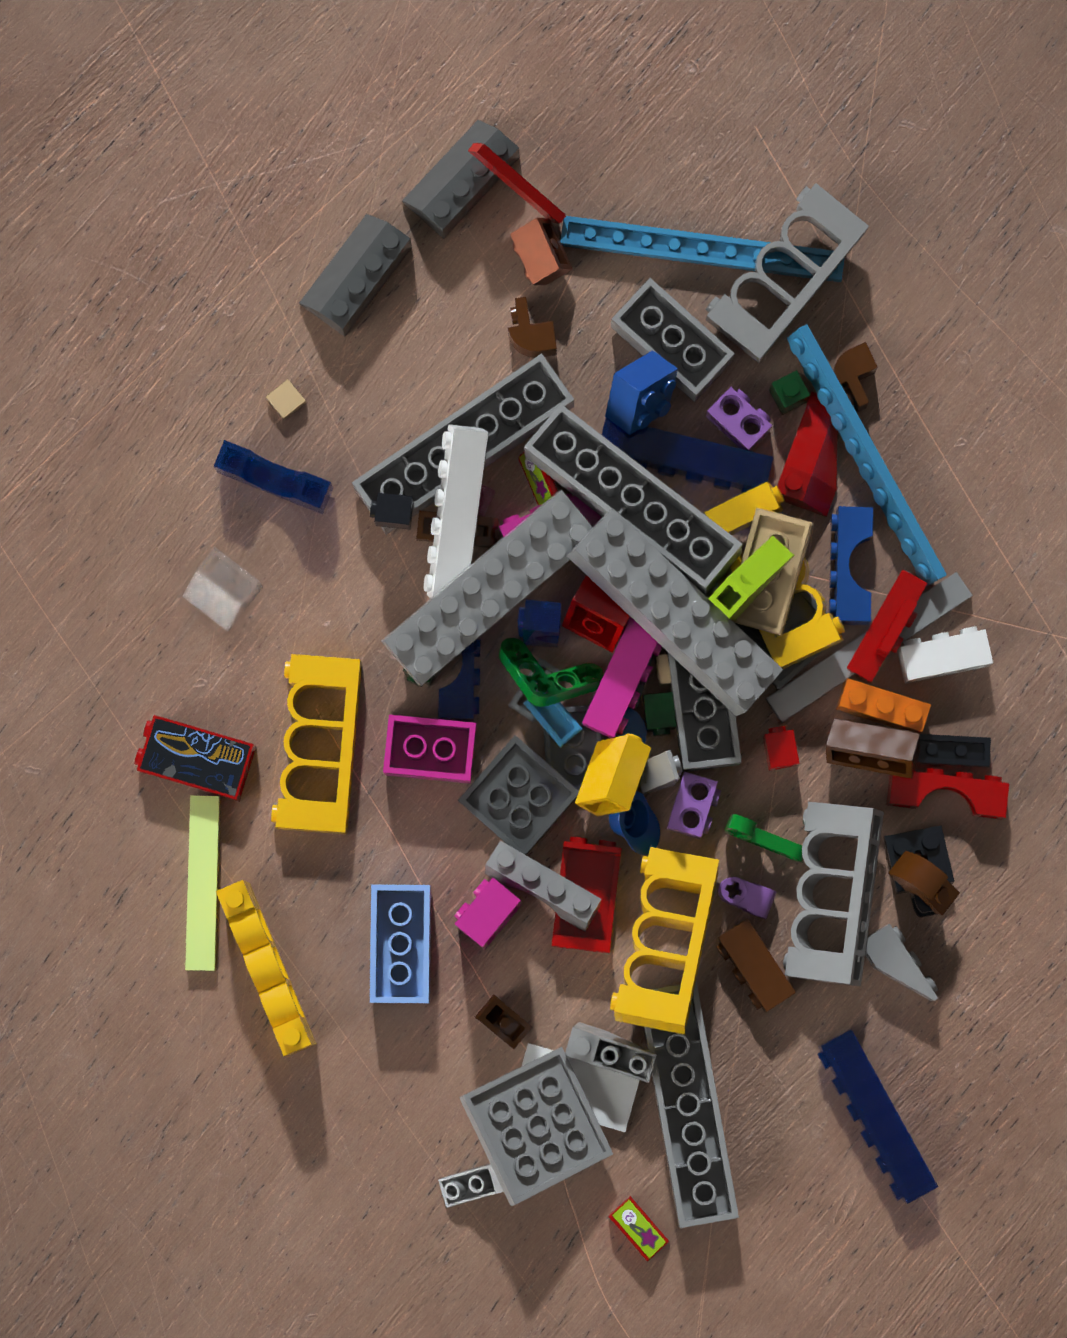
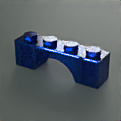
[214,440,334,514]
[518,600,561,648]
[438,640,481,722]

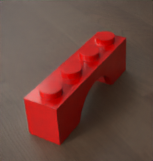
[886,768,1009,820]

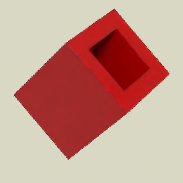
[763,726,800,771]

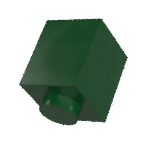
[769,370,810,415]
[643,692,676,736]

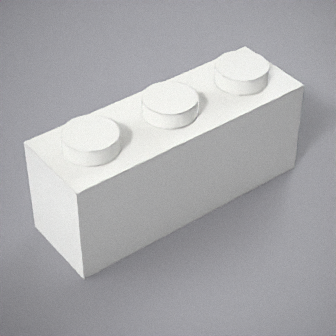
[897,626,993,684]

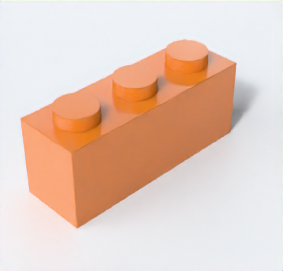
[836,678,931,734]

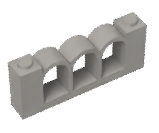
[705,183,869,363]
[783,802,884,987]

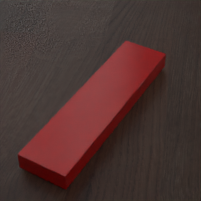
[468,143,566,224]

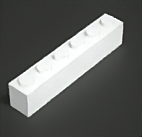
[424,425,488,599]

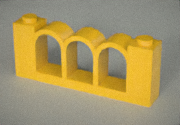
[705,482,845,669]
[271,654,362,834]
[610,847,719,1034]
[215,880,317,1056]

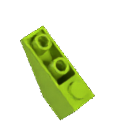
[708,536,795,621]

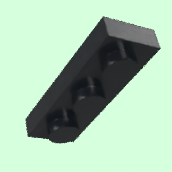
[917,734,991,768]

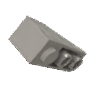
[639,750,683,795]
[865,924,938,1001]
[565,1022,657,1083]
[438,1163,504,1208]

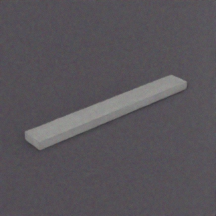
[765,572,973,723]

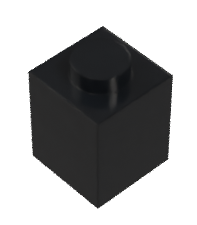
[370,493,414,530]

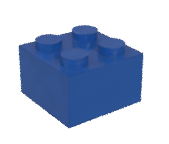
[605,350,678,435]

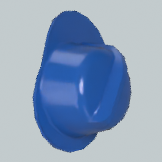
[609,791,661,855]

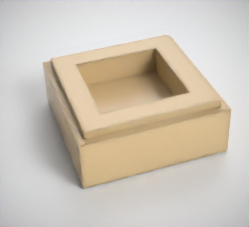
[266,379,306,420]
[655,654,671,687]

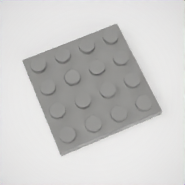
[459,1047,613,1206]

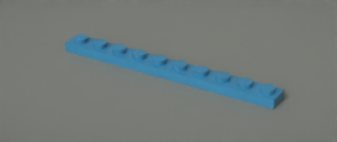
[560,216,845,282]
[787,324,947,587]

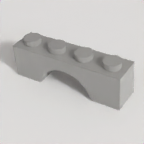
[485,841,601,932]

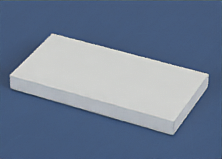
[521,1043,640,1132]

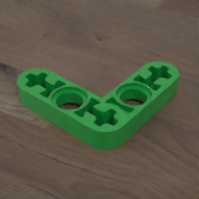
[499,638,604,707]
[724,814,804,863]

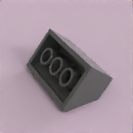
[402,120,520,239]
[299,214,412,336]

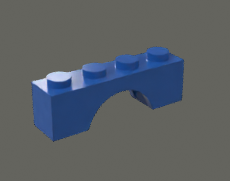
[828,506,873,625]

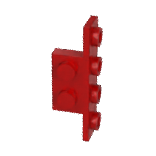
[847,570,928,683]

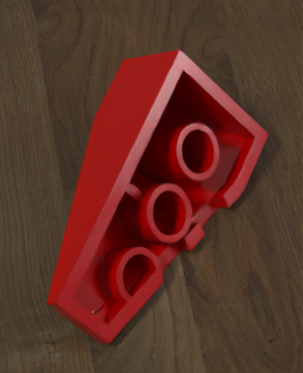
[777,392,838,517]

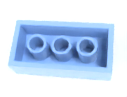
[370,884,431,1004]

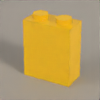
[575,734,651,816]

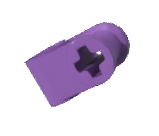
[718,877,777,919]

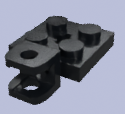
[884,825,954,918]

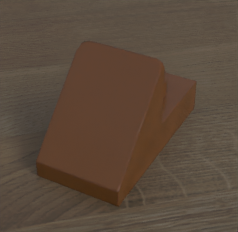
[475,994,532,1049]

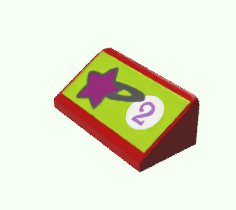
[519,452,558,505]
[608,1196,669,1262]

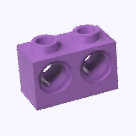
[706,387,772,455]
[667,772,721,839]

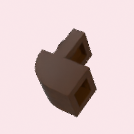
[508,297,557,358]
[833,342,878,412]
[888,851,960,916]

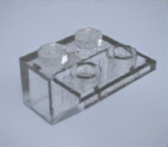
[182,547,263,632]

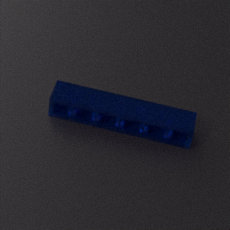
[601,418,773,494]
[817,1029,938,1204]

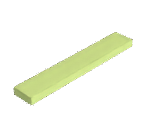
[185,795,220,971]

